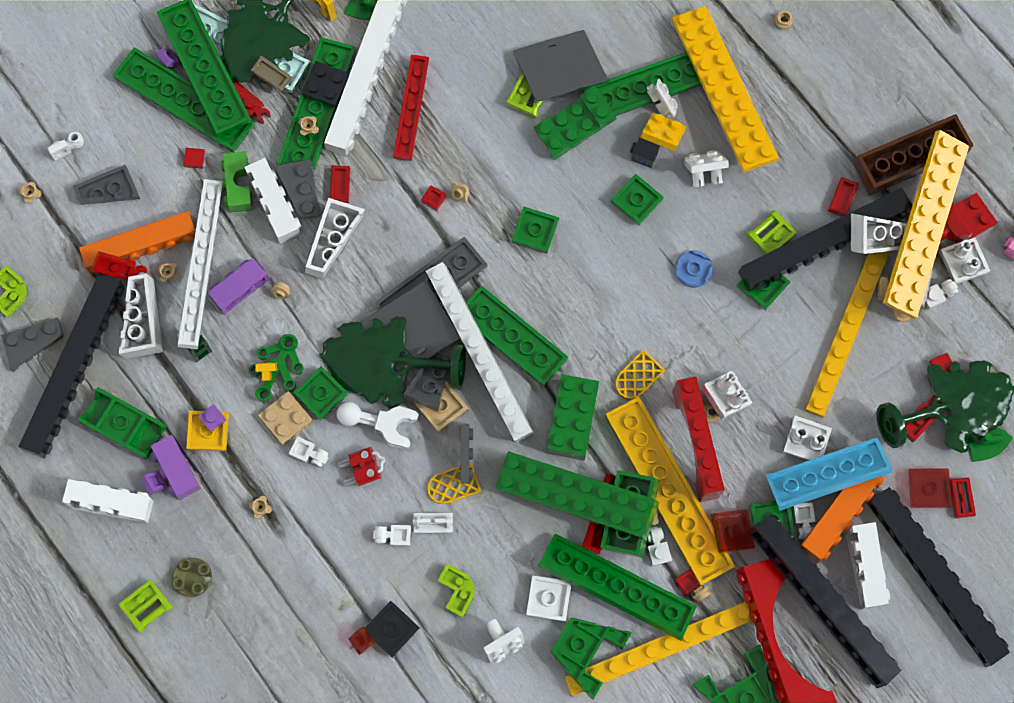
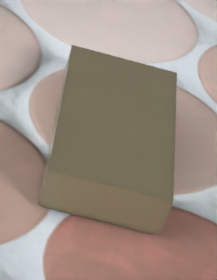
[251,56,292,93]

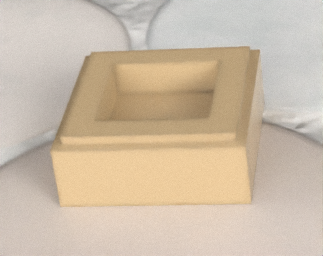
[876,277,889,301]

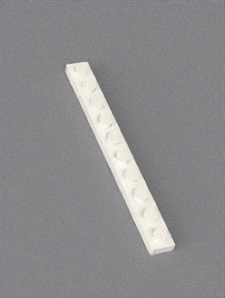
[178,179,223,349]

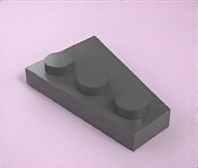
[404,353,449,411]
[461,424,473,484]

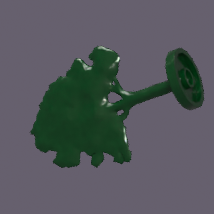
[220,0,310,83]
[320,316,466,409]
[876,360,1014,453]

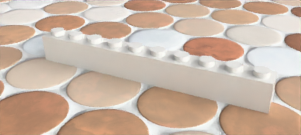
[324,0,407,156]
[426,262,534,442]

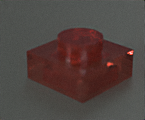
[348,626,374,655]

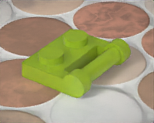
[507,72,543,119]
[746,210,797,254]
[118,579,173,633]

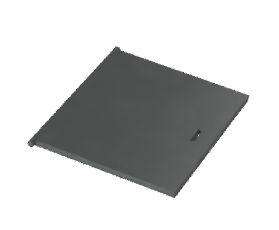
[513,30,610,103]
[360,279,461,377]

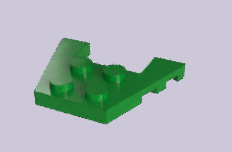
[550,617,632,700]
[693,644,775,703]

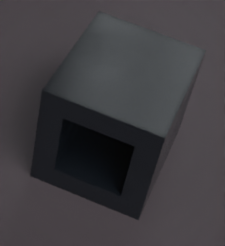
[630,137,660,168]

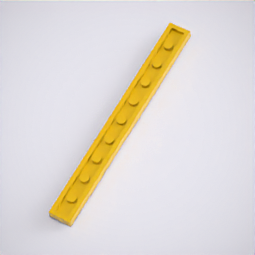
[805,251,890,418]
[565,602,751,697]

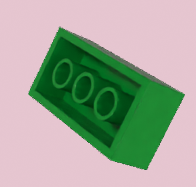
[547,374,599,461]
[600,470,660,558]

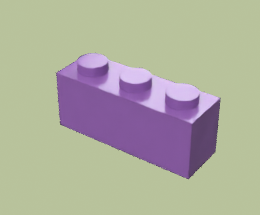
[207,258,269,315]
[151,435,201,500]

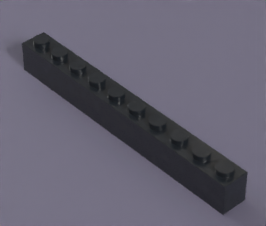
[738,188,913,292]
[18,273,125,459]
[867,487,1010,667]
[748,513,902,688]

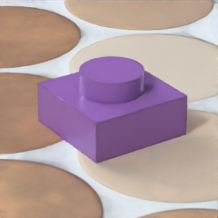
[157,49,181,67]
[198,404,226,432]
[140,470,168,495]

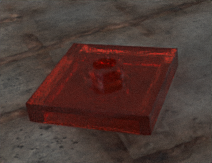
[908,468,952,508]
[710,509,755,553]

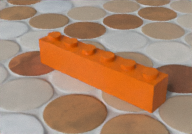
[79,211,196,274]
[799,476,885,564]

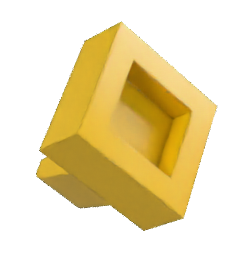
[255,362,277,381]

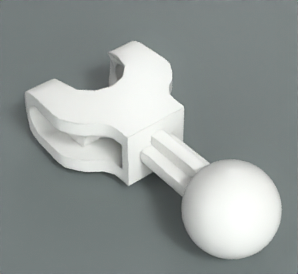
[337,402,419,450]

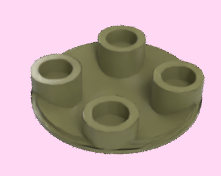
[172,558,212,597]

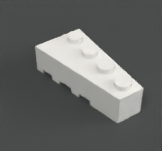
[245,158,301,244]
[305,198,365,279]
[851,213,907,254]
[119,273,163,359]
[62,479,153,523]
[844,522,890,610]

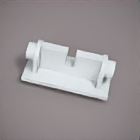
[647,79,678,118]
[413,513,453,533]

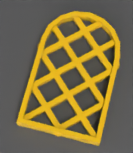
[615,350,666,399]
[427,463,481,504]

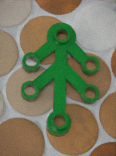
[249,334,304,403]

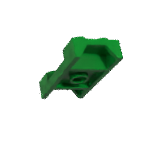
[534,86,617,160]
[77,387,167,460]

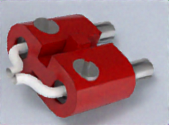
[338,447,386,487]

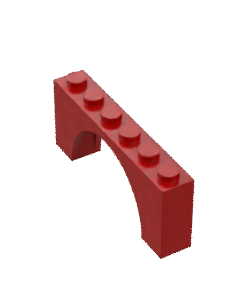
[672,376,725,502]

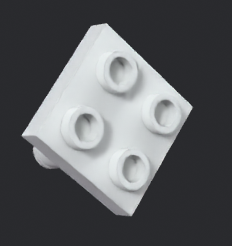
[683,150,729,187]
[939,238,990,284]
[701,371,752,420]
[782,416,832,461]
[484,619,525,664]

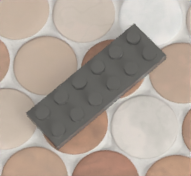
[374,237,488,310]

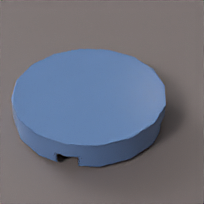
[675,250,713,288]

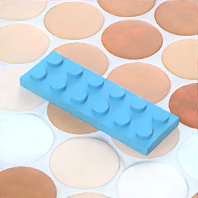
[766,437,892,511]

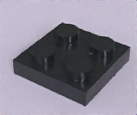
[301,61,350,108]
[363,601,420,658]

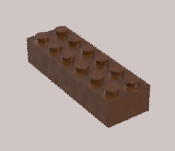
[853,114,974,196]

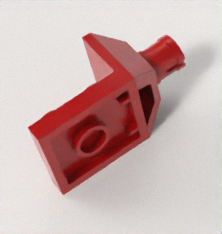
[940,192,998,243]

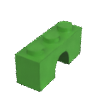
[221,151,253,213]

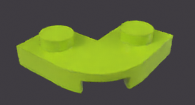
[0,265,27,318]
[438,564,475,618]

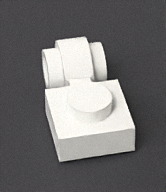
[48,132,84,161]
[925,279,958,310]
[289,437,328,468]
[792,502,816,541]
[373,525,411,546]
[647,526,672,566]

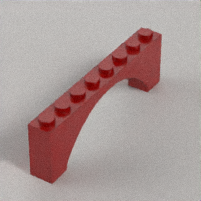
[736,559,837,703]

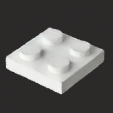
[526,575,571,622]

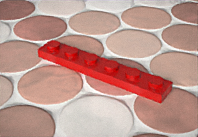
[393,54,429,161]

